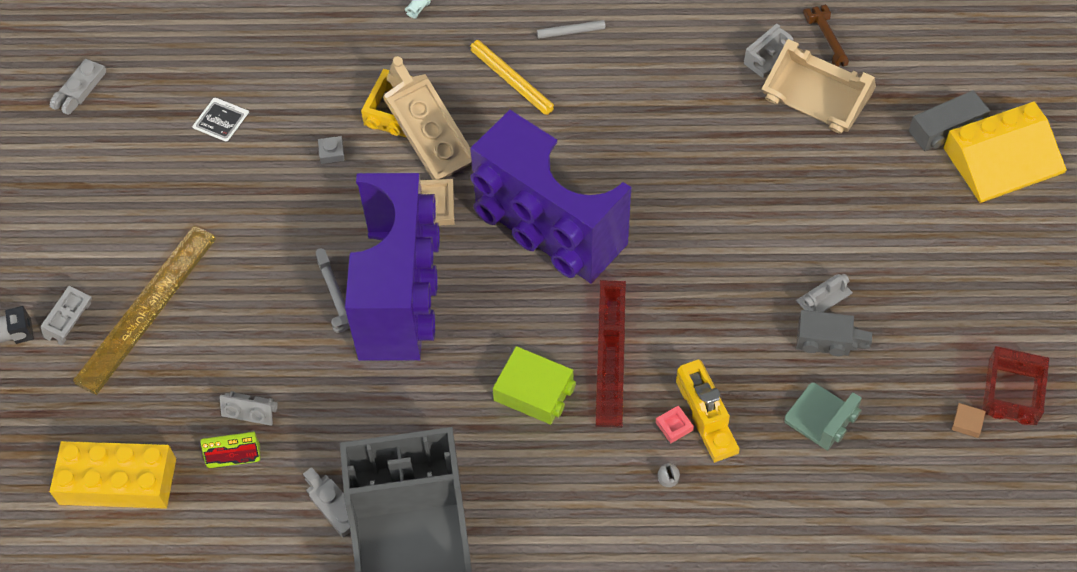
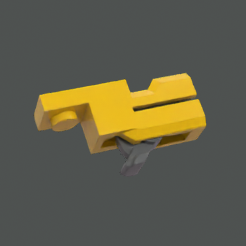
[676,359,739,463]

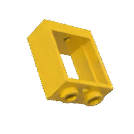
[361,69,412,137]

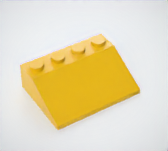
[943,101,1067,203]

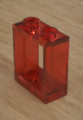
[983,346,1049,425]

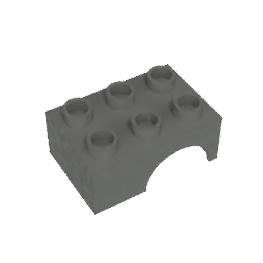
[340,427,472,572]

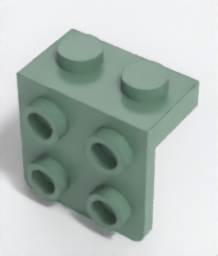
[784,383,862,451]

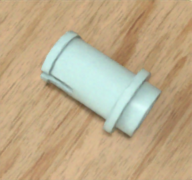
[405,0,431,19]

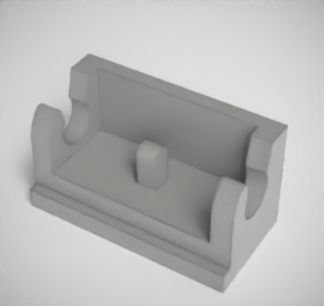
[744,24,794,78]
[40,286,92,346]

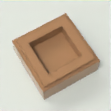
[951,403,986,438]

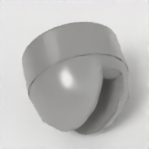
[658,463,680,487]

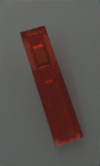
[596,280,626,428]

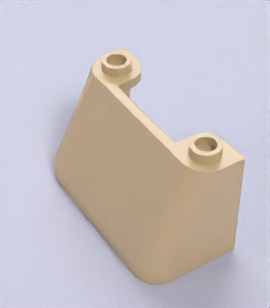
[762,39,876,134]

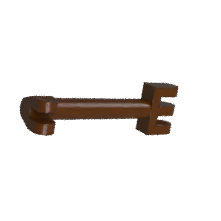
[803,4,849,67]

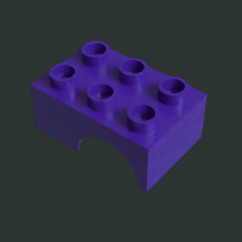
[470,110,631,284]
[345,173,440,361]

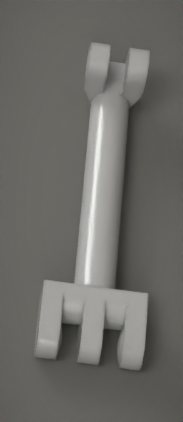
[316,248,350,333]

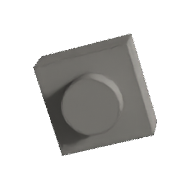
[318,136,345,164]

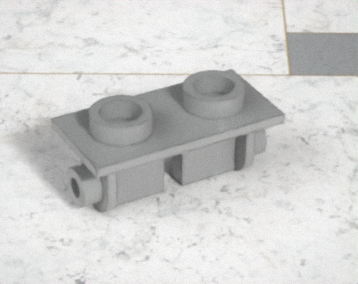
[796,274,853,312]
[220,391,278,426]

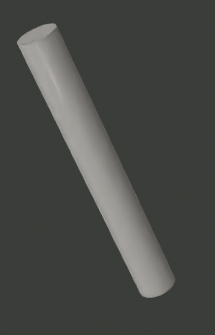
[537,20,605,39]

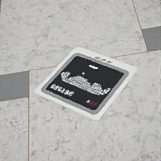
[192,98,249,141]

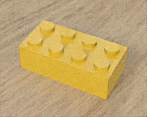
[49,441,176,509]

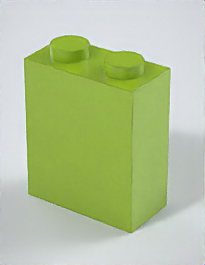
[493,346,576,425]

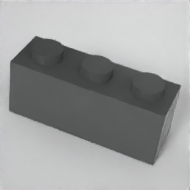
[909,90,990,151]

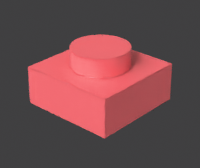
[656,406,694,444]

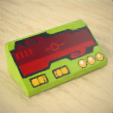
[201,432,261,468]

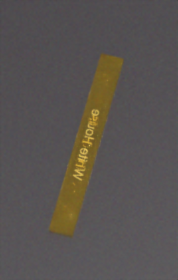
[73,226,216,395]

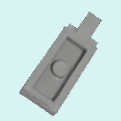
[303,467,351,537]

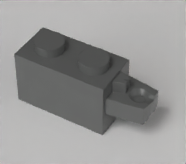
[796,310,872,356]

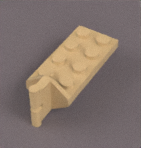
[383,56,472,180]

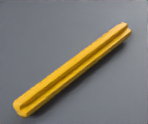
[470,40,554,115]

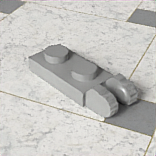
[49,59,106,115]

